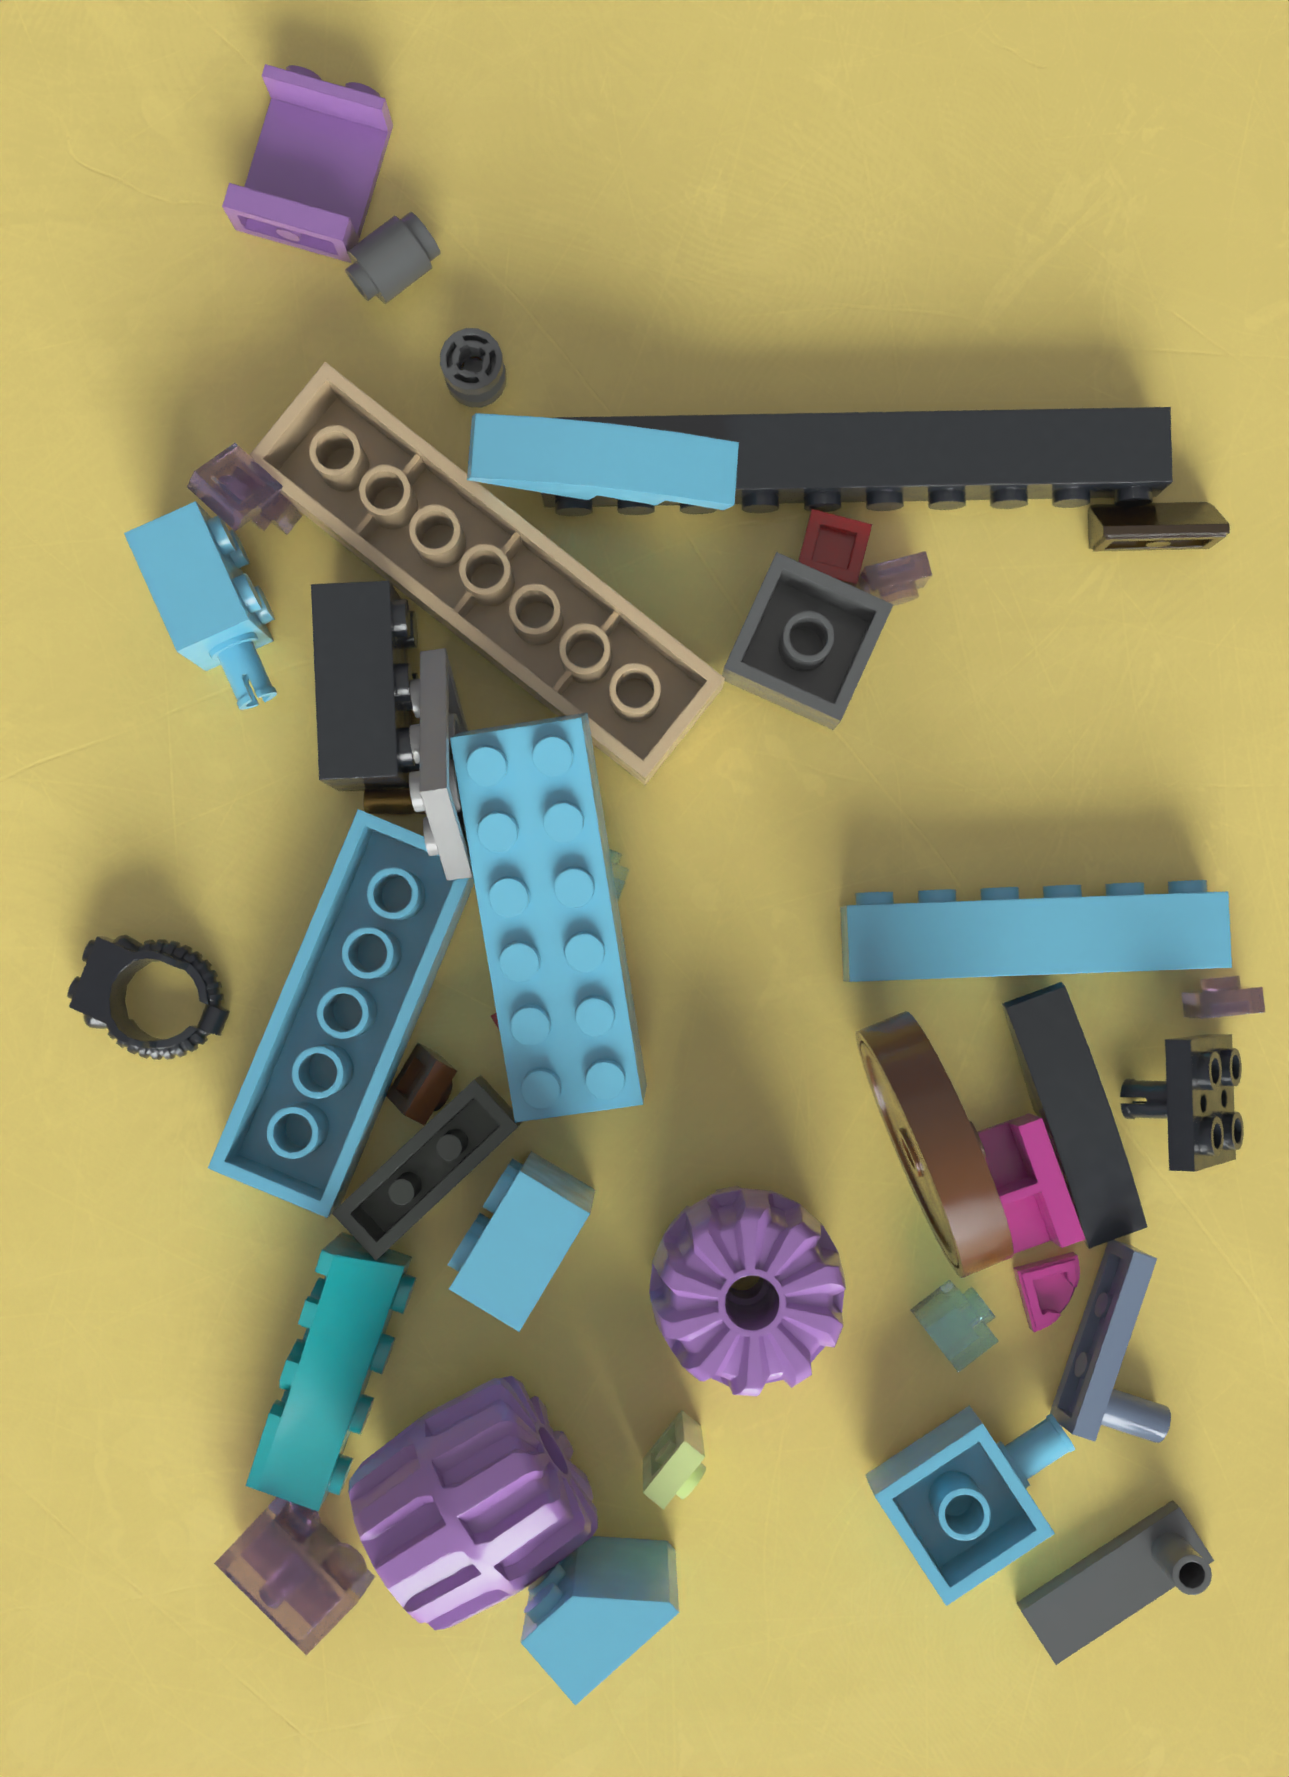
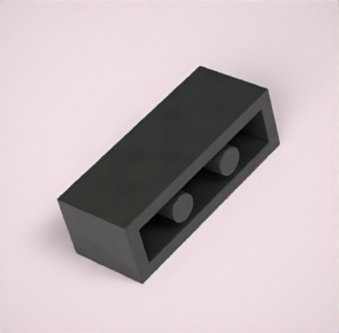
[332,1075,522,1261]

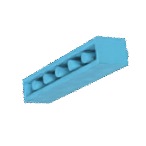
[840,880,1232,982]

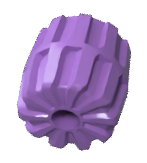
[649,1186,846,1397]
[348,1376,598,1630]

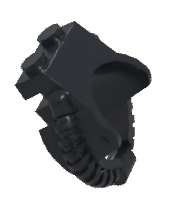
[67,935,230,1060]

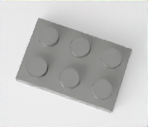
[409,648,473,881]

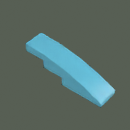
[467,413,739,510]

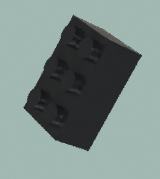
[311,581,420,792]

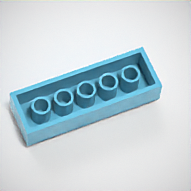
[450,712,647,1123]
[208,809,474,1218]

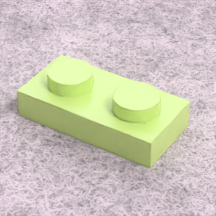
[643,1410,706,1510]

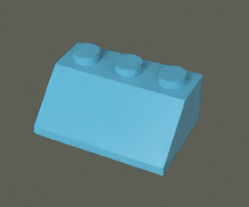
[521,1536,679,1705]

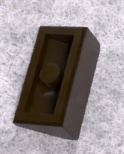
[1088,502,1230,552]

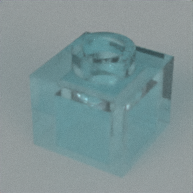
[910,1280,998,1373]

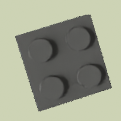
[722,552,893,730]

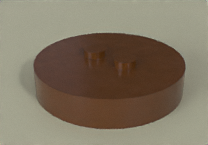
[856,1011,1014,1278]

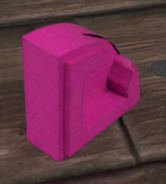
[1013,1252,1080,1332]

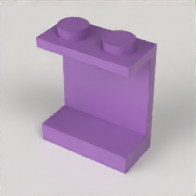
[222,64,393,263]

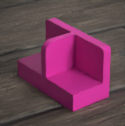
[978,1113,1085,1254]

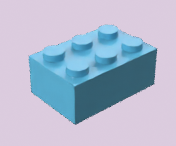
[448,1151,595,1332]

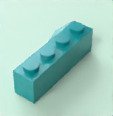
[246,1232,416,1511]

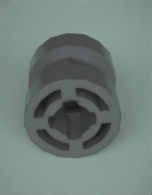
[440,328,506,408]

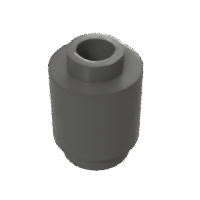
[345,212,441,304]

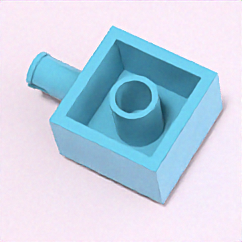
[124,501,277,710]
[865,1405,1075,1606]

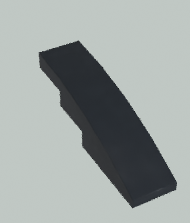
[1002,982,1148,1249]

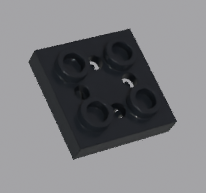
[1120,1034,1244,1172]

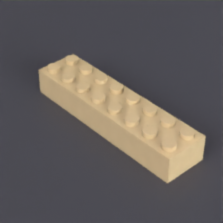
[245,362,725,785]

